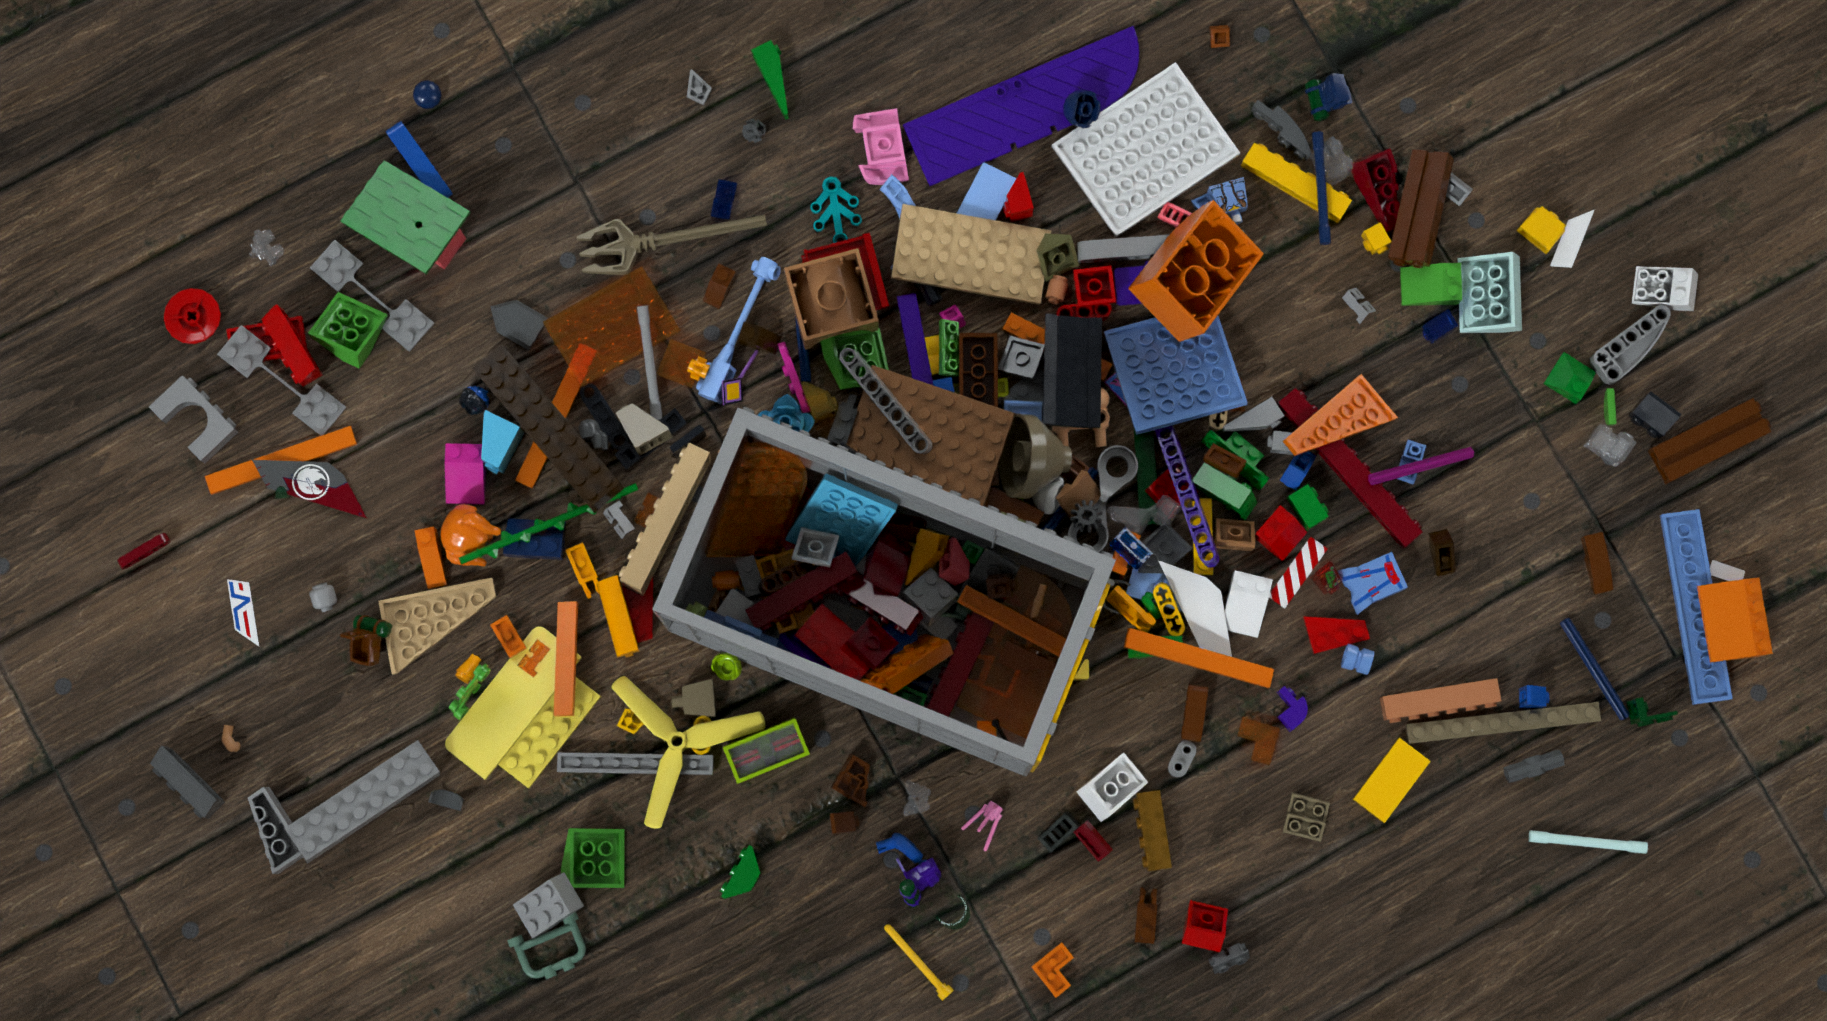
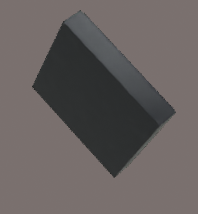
[669,425,707,459]

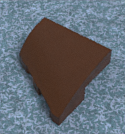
[830,754,870,807]

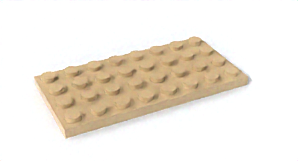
[891,204,1051,305]

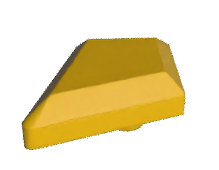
[617,708,644,734]

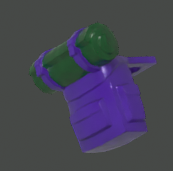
[896,858,942,908]

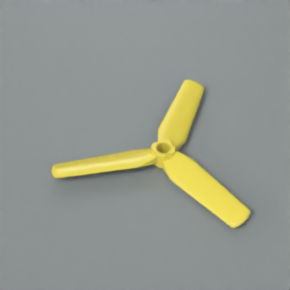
[612,676,765,829]

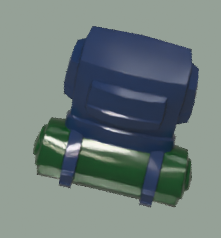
[1305,73,1353,122]

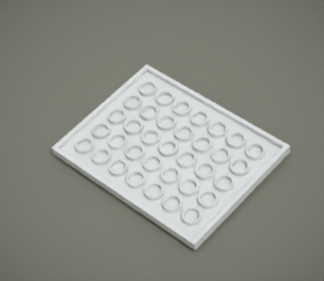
[1052,62,1240,237]

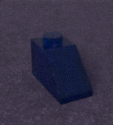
[1422,309,1458,344]

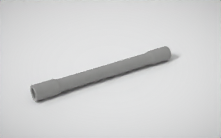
[637,305,663,420]

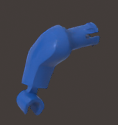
[876,833,927,865]

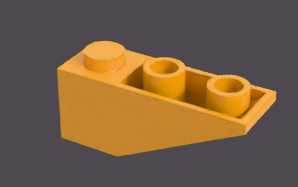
[905,528,949,586]

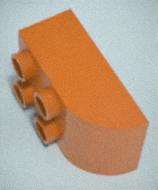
[1128,200,1264,342]

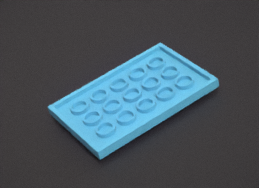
[784,474,898,567]

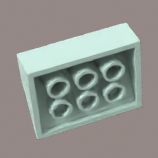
[1458,252,1522,333]

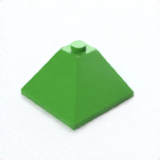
[308,292,388,369]
[820,328,889,390]
[561,828,624,888]

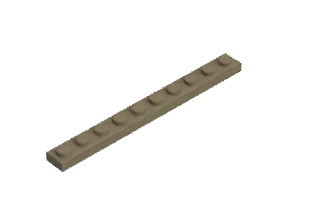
[1406,702,1601,744]

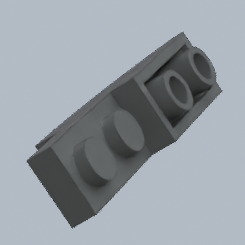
[1251,100,1311,161]

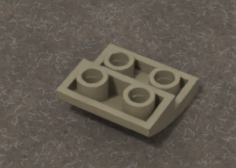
[1283,792,1330,842]

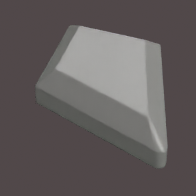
[687,69,712,105]

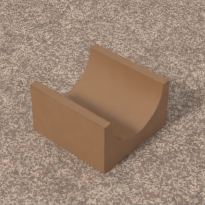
[784,248,879,350]

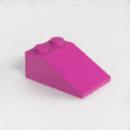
[445,443,486,505]

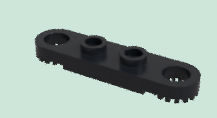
[580,383,630,451]

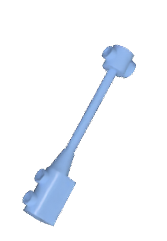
[696,257,781,404]

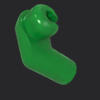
[1141,592,1161,619]

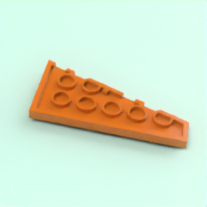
[1282,374,1398,456]

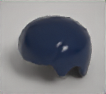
[413,80,442,109]

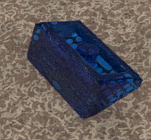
[1109,527,1153,570]

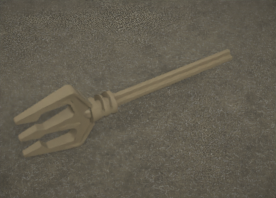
[576,215,767,275]

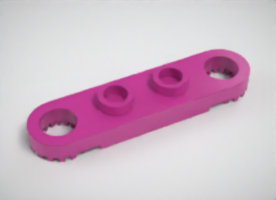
[777,341,811,413]

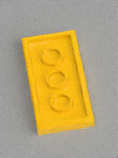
[1353,738,1431,823]

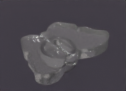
[903,780,931,816]

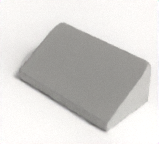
[1446,173,1473,206]

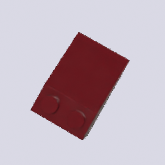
[864,531,912,597]

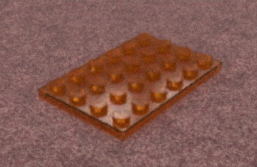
[543,266,680,388]

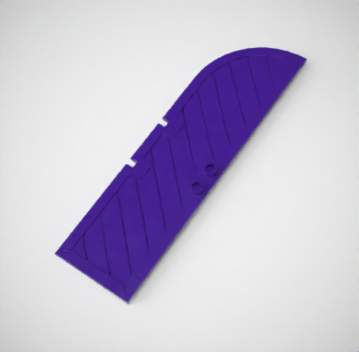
[902,26,1139,186]

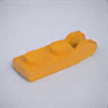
[565,542,599,599]
[1106,585,1156,633]

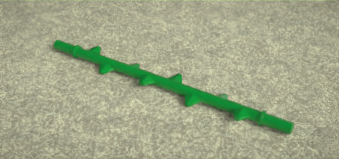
[459,483,638,565]

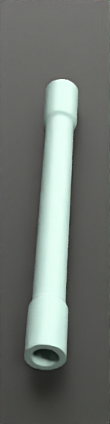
[1529,830,1648,854]

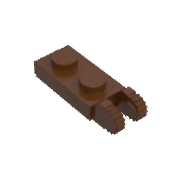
[1134,887,1157,944]

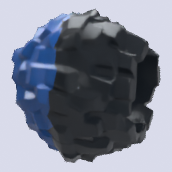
[459,386,490,415]

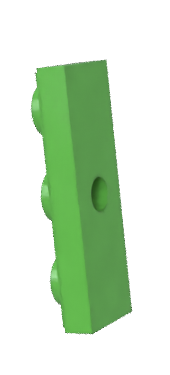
[939,319,959,378]

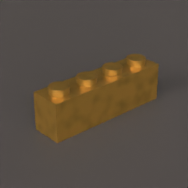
[1133,790,1172,872]

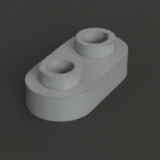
[1168,740,1196,778]

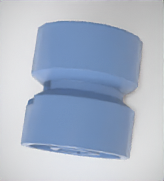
[1341,644,1374,675]

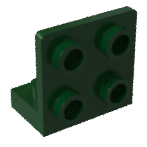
[1626,697,1678,727]

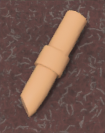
[1030,583,1047,620]

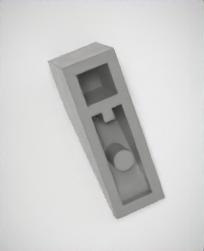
[1222,397,1284,433]

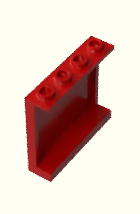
[801,232,889,311]

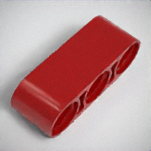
[1056,303,1112,321]

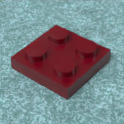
[845,617,899,670]

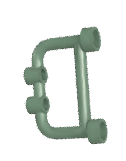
[507,912,586,980]

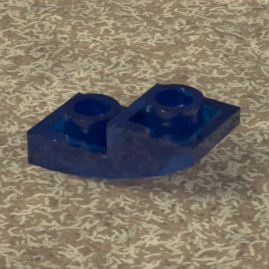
[711,179,738,220]

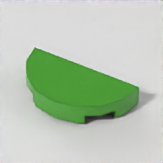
[1604,388,1616,425]

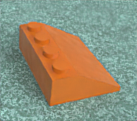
[1697,578,1773,663]

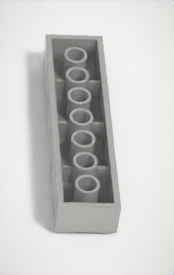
[285,740,440,864]

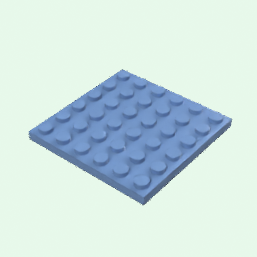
[1104,315,1247,435]

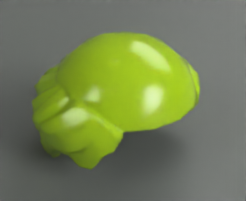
[711,652,742,681]

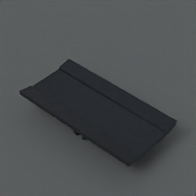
[1043,313,1102,428]

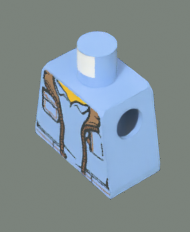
[1207,177,1248,224]

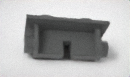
[1208,943,1250,974]

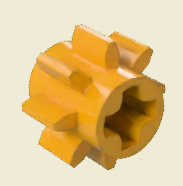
[687,356,710,381]

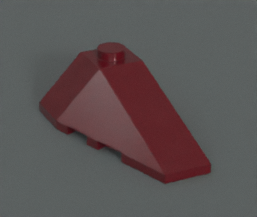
[1349,148,1400,232]

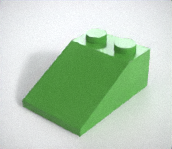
[1400,263,1462,306]

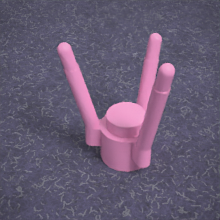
[961,801,1003,851]

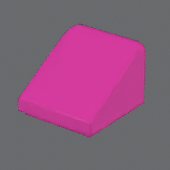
[939,305,966,329]

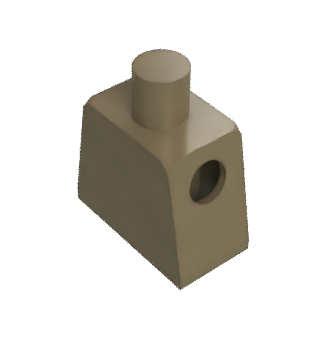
[671,679,716,718]

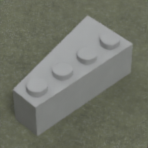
[248,787,303,874]

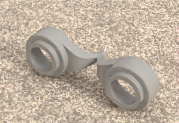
[1067,445,1138,553]

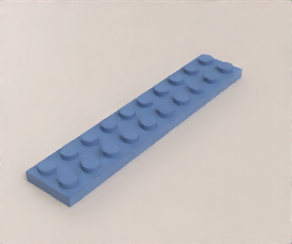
[1660,509,1732,705]

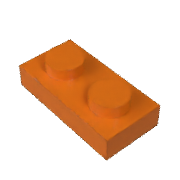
[490,615,527,658]

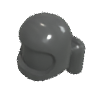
[578,419,608,451]

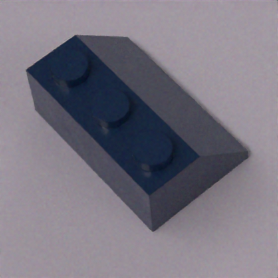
[503,518,566,560]

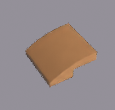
[1056,470,1101,522]

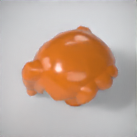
[441,504,501,566]

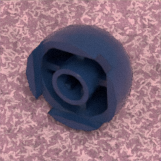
[1063,90,1101,128]

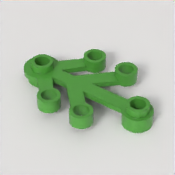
[449,663,491,720]

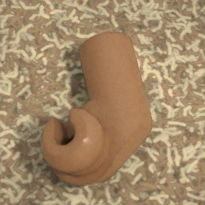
[222,725,240,752]

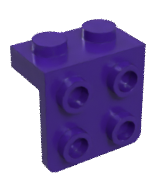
[1114,261,1149,306]

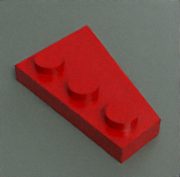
[622,578,654,644]
[1303,616,1370,654]

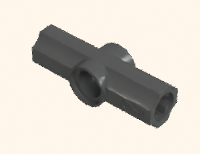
[1503,750,1565,783]

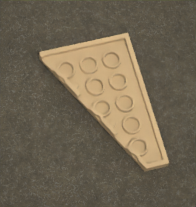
[379,578,497,675]

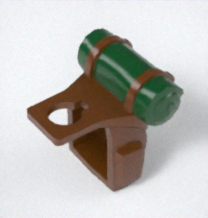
[340,615,392,666]

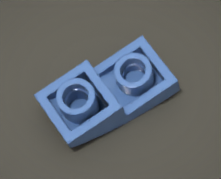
[1397,440,1426,484]

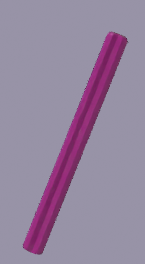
[1368,447,1474,485]

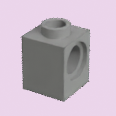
[1267,431,1293,455]

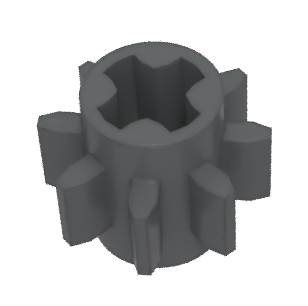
[742,119,766,143]

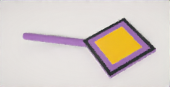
[722,350,758,405]

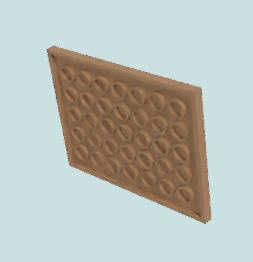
[847,365,1016,506]

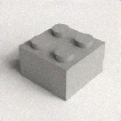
[901,568,958,627]

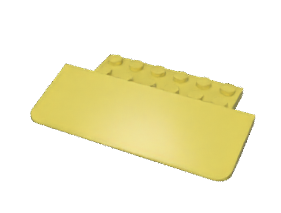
[445,627,601,789]

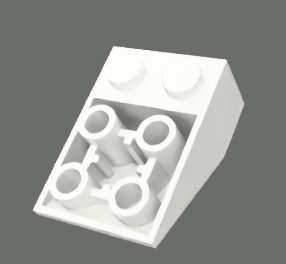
[1632,266,1698,311]

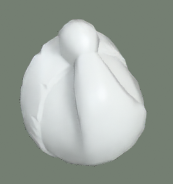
[1032,477,1064,514]

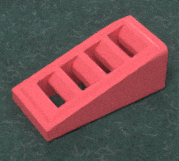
[1158,202,1192,228]

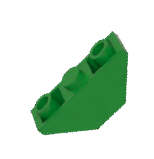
[720,845,761,899]

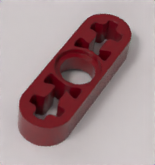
[117,533,171,570]

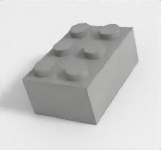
[513,873,584,939]

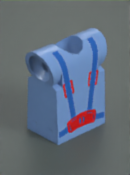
[1337,552,1408,615]

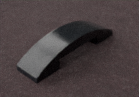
[614,408,687,470]

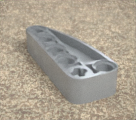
[1590,305,1671,385]

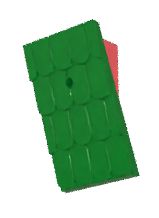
[340,161,471,275]

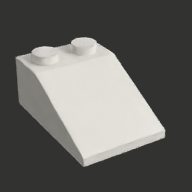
[1224,570,1273,638]
[1076,752,1148,822]

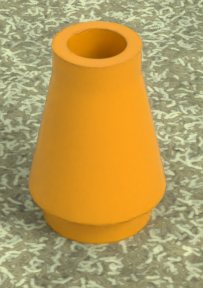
[455,654,481,684]

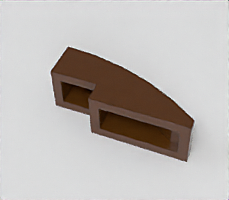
[1581,532,1613,595]

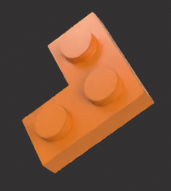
[1031,942,1074,998]

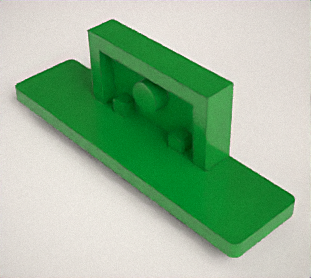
[1202,430,1269,490]

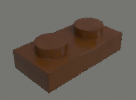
[1203,443,1247,479]

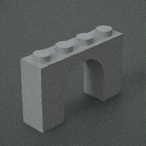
[149,375,238,464]

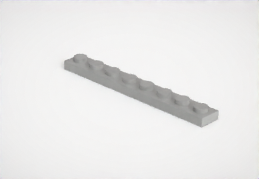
[557,752,713,775]

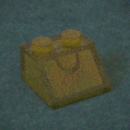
[801,381,838,425]

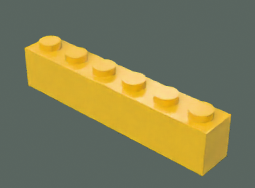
[1241,143,1352,223]

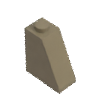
[615,403,673,455]

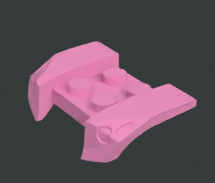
[853,108,909,185]

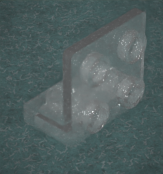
[1310,136,1353,186]

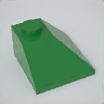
[1543,352,1596,404]

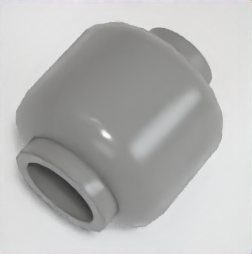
[309,582,337,612]

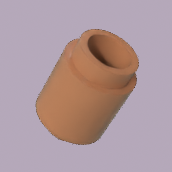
[1045,275,1068,305]

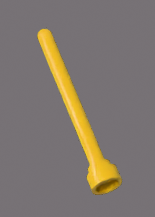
[884,924,954,1001]

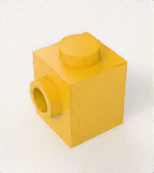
[1361,223,1391,255]

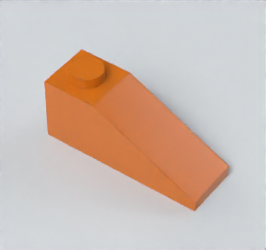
[415,527,447,589]

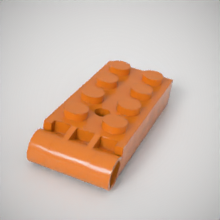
[859,634,954,694]

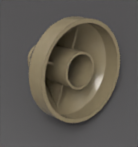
[998,414,1072,499]

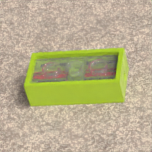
[723,717,810,784]

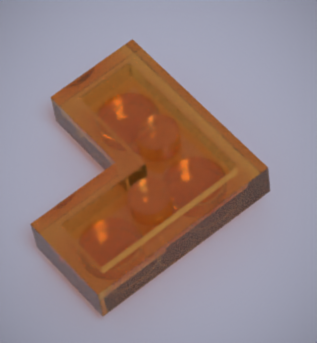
[1237,717,1280,766]

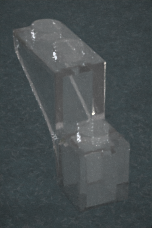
[1106,495,1182,533]

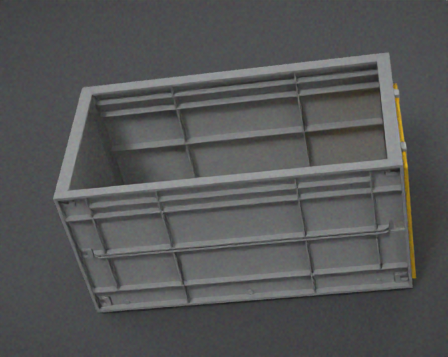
[652,407,1116,777]

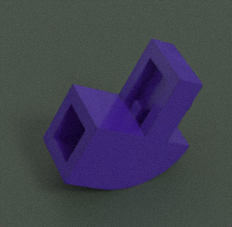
[1276,686,1308,732]

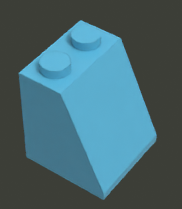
[481,410,525,474]

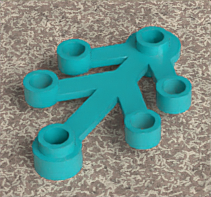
[810,177,862,243]

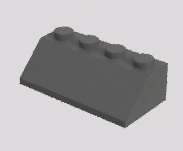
[150,746,225,819]

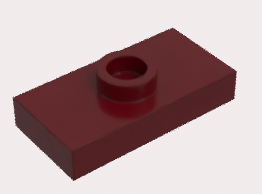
[1073,820,1113,862]

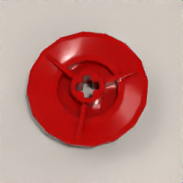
[164,288,221,344]

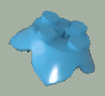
[758,394,815,432]

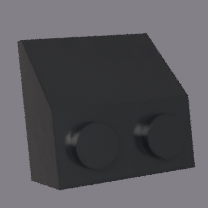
[1628,391,1682,439]

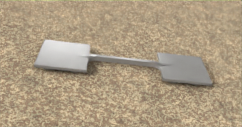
[310,240,434,352]
[217,325,346,436]

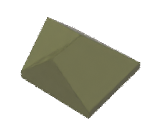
[1037,233,1079,281]

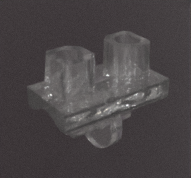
[250,229,284,266]

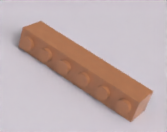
[1380,678,1501,723]

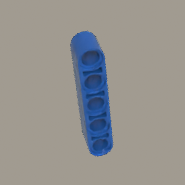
[385,121,453,198]

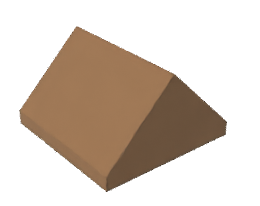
[1214,518,1255,551]

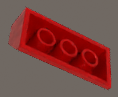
[261,304,323,387]
[795,603,870,680]

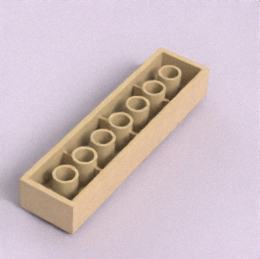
[619,443,711,596]

